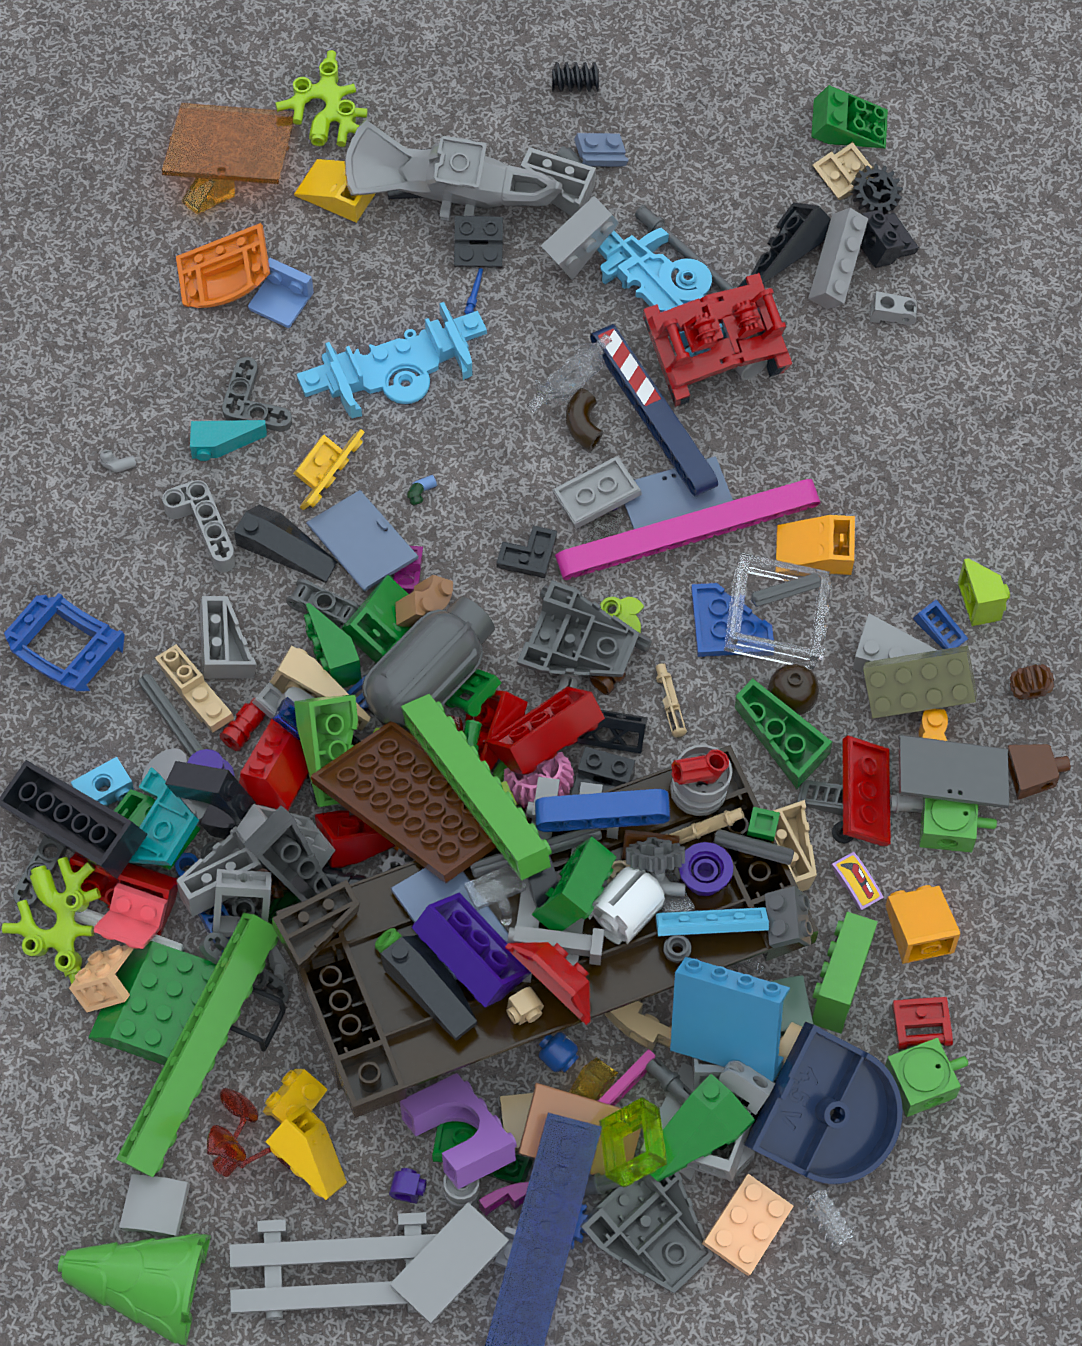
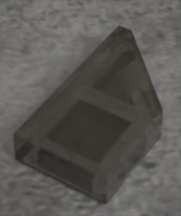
[584,510,624,544]

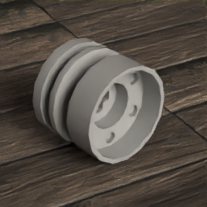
[670,744,732,816]

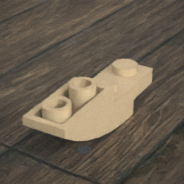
[155,644,234,733]
[605,1000,672,1051]

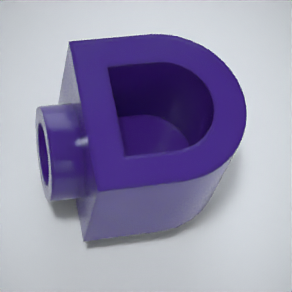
[389,1168,427,1204]

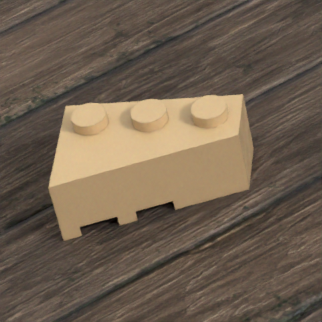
[774,800,817,891]

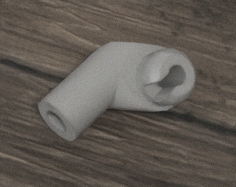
[100,450,137,473]
[650,871,685,897]

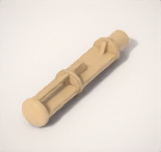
[655,664,687,738]
[668,808,744,844]

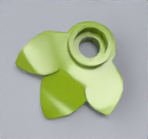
[600,597,644,633]

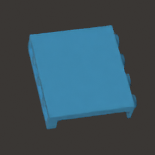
[670,957,790,1082]

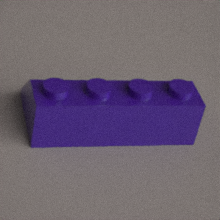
[411,892,531,1007]

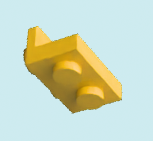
[262,1069,328,1123]

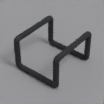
[229,986,286,1052]

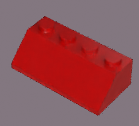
[486,686,605,775]
[239,719,309,811]

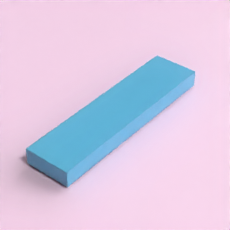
[656,907,769,936]

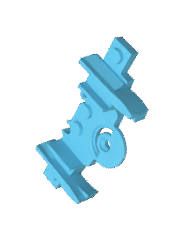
[597,228,726,364]
[296,302,487,418]

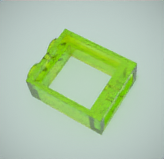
[599,1097,667,1188]

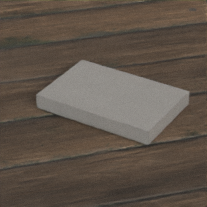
[552,456,642,529]

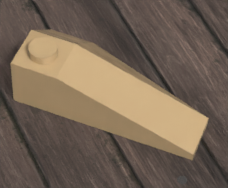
[269,646,371,731]

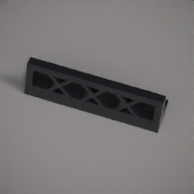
[575,710,648,754]

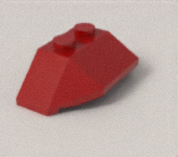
[505,942,591,1026]

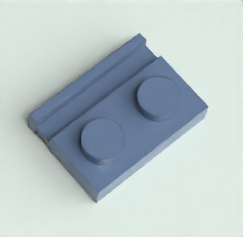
[574,133,629,167]

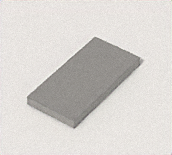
[390,1202,509,1325]

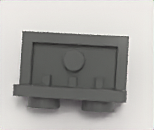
[765,886,813,948]

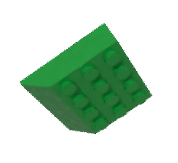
[88,941,216,1065]

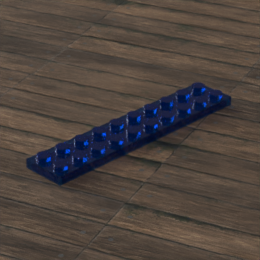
[485,1112,602,1346]

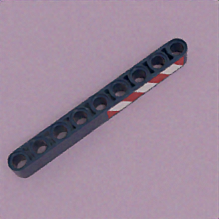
[590,324,718,497]

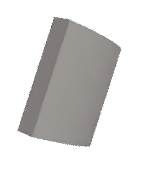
[119,1174,190,1237]

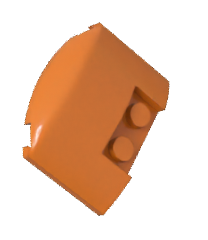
[176,223,270,308]

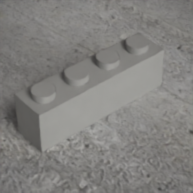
[808,208,868,309]

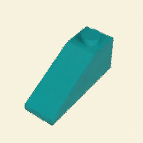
[190,420,267,461]

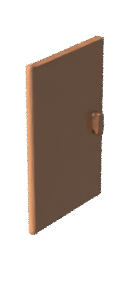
[518,1083,645,1177]

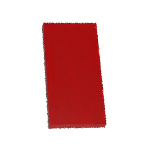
[842,735,891,846]

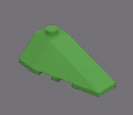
[294,695,358,807]

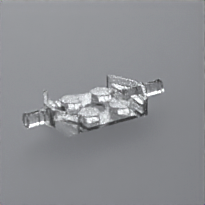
[527,334,612,413]

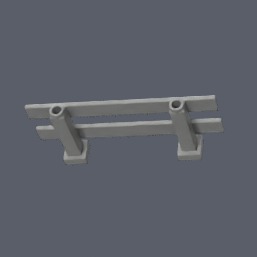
[508,777,619,983]
[230,1212,458,1320]

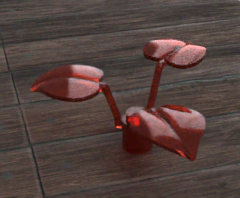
[207,1087,291,1177]

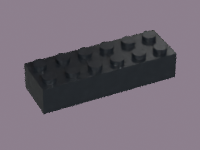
[0,760,148,879]

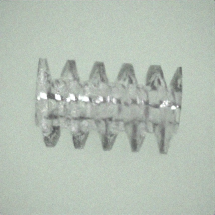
[801,1187,858,1251]

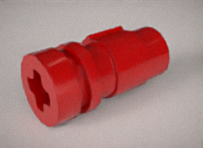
[219,698,266,751]

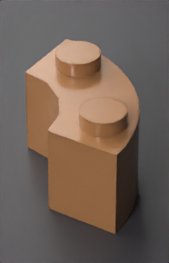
[395,575,453,627]

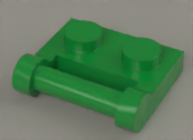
[444,669,502,717]

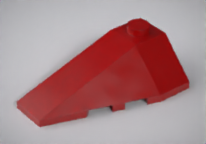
[465,690,528,771]

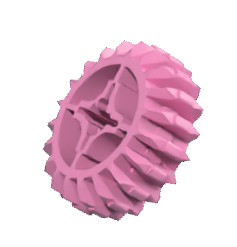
[503,752,574,808]

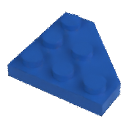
[691,583,775,657]

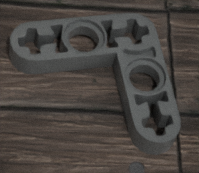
[222,357,292,432]

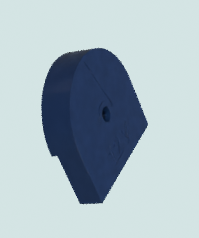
[744,1022,903,1184]

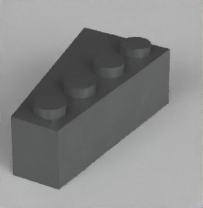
[243,806,332,902]

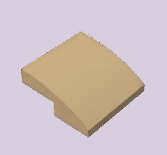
[812,142,875,200]

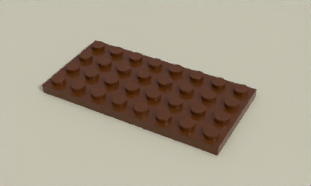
[310,721,528,883]

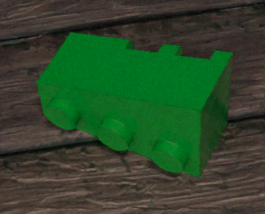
[532,836,616,931]

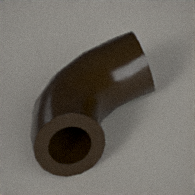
[566,388,603,452]

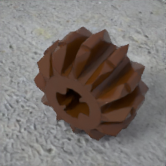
[1010,664,1054,700]

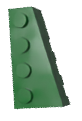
[735,678,832,789]

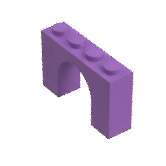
[400,1073,517,1189]

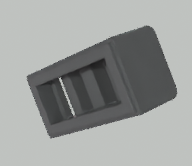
[797,780,843,816]

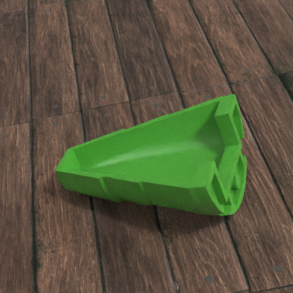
[58,1233,211,1346]

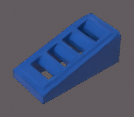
[913,600,968,649]

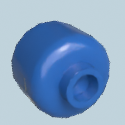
[538,1032,579,1073]

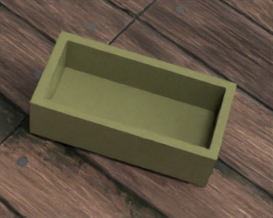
[863,645,977,719]

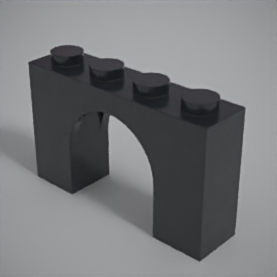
[165,761,258,839]

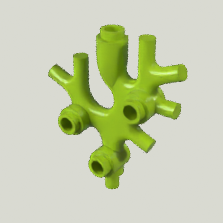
[275,50,368,147]
[2,857,101,984]

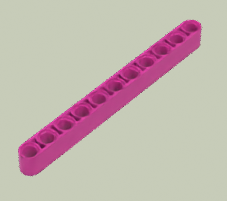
[555,479,821,580]

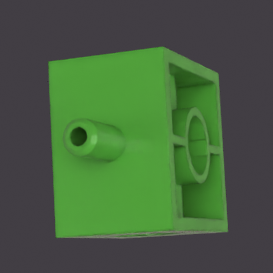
[919,793,997,853]
[885,1038,969,1117]

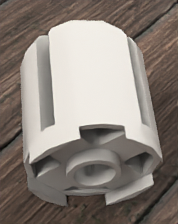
[588,866,665,945]

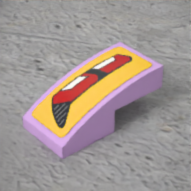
[830,852,884,910]

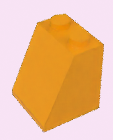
[885,885,960,964]

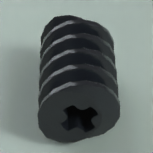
[552,62,599,92]

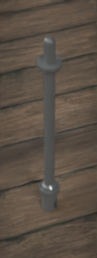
[634,205,734,291]

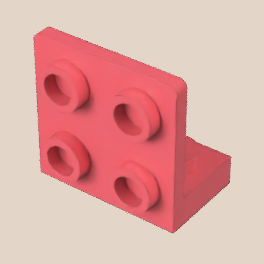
[93,883,168,949]

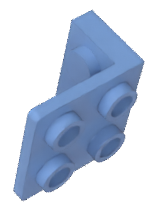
[248,258,314,328]

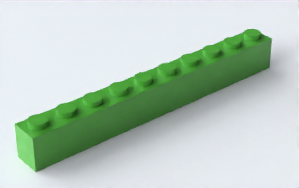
[401,694,552,881]
[116,913,278,1177]

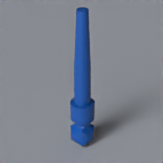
[464,268,483,315]

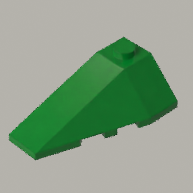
[637,1074,755,1182]

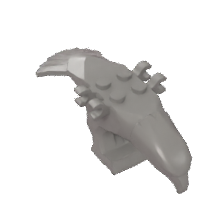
[344,120,563,221]

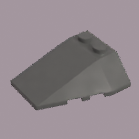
[517,580,640,677]
[580,1166,714,1293]

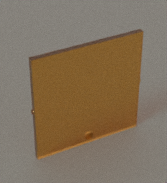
[162,103,294,184]

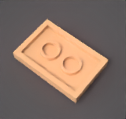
[702,1174,794,1276]

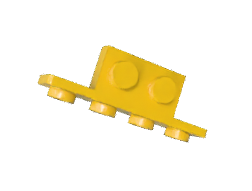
[293,429,365,510]

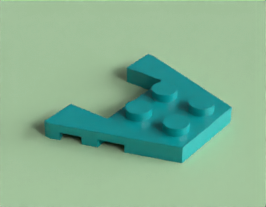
[129,767,199,866]

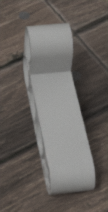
[162,480,236,572]

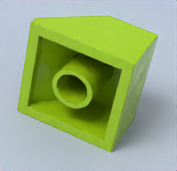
[958,558,1010,626]

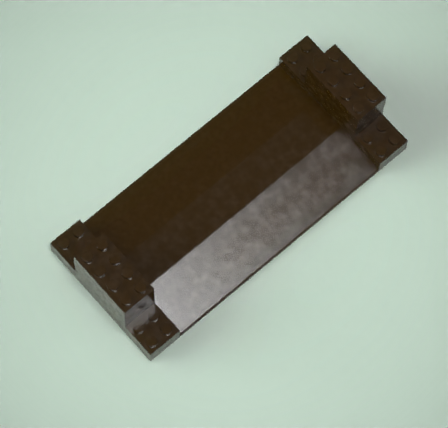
[276,745,819,1118]

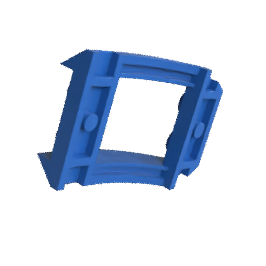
[4,593,125,691]

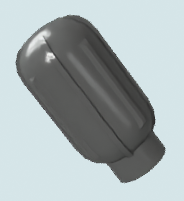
[362,597,495,732]

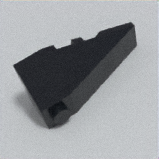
[751,202,831,283]
[234,504,337,583]
[380,935,477,1041]

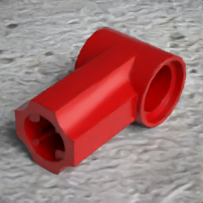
[671,749,729,785]

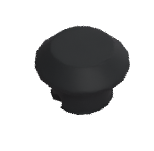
[832,820,854,844]

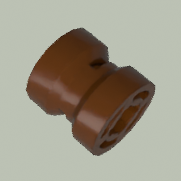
[590,672,626,695]

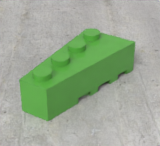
[812,912,878,1034]

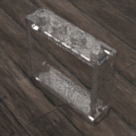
[724,553,832,670]

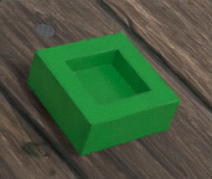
[747,807,780,841]

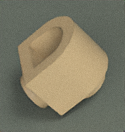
[507,987,544,1025]

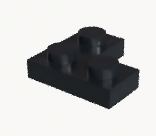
[496,525,557,578]

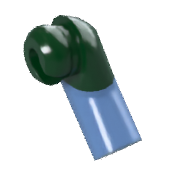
[407,475,437,506]

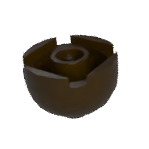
[768,664,819,715]

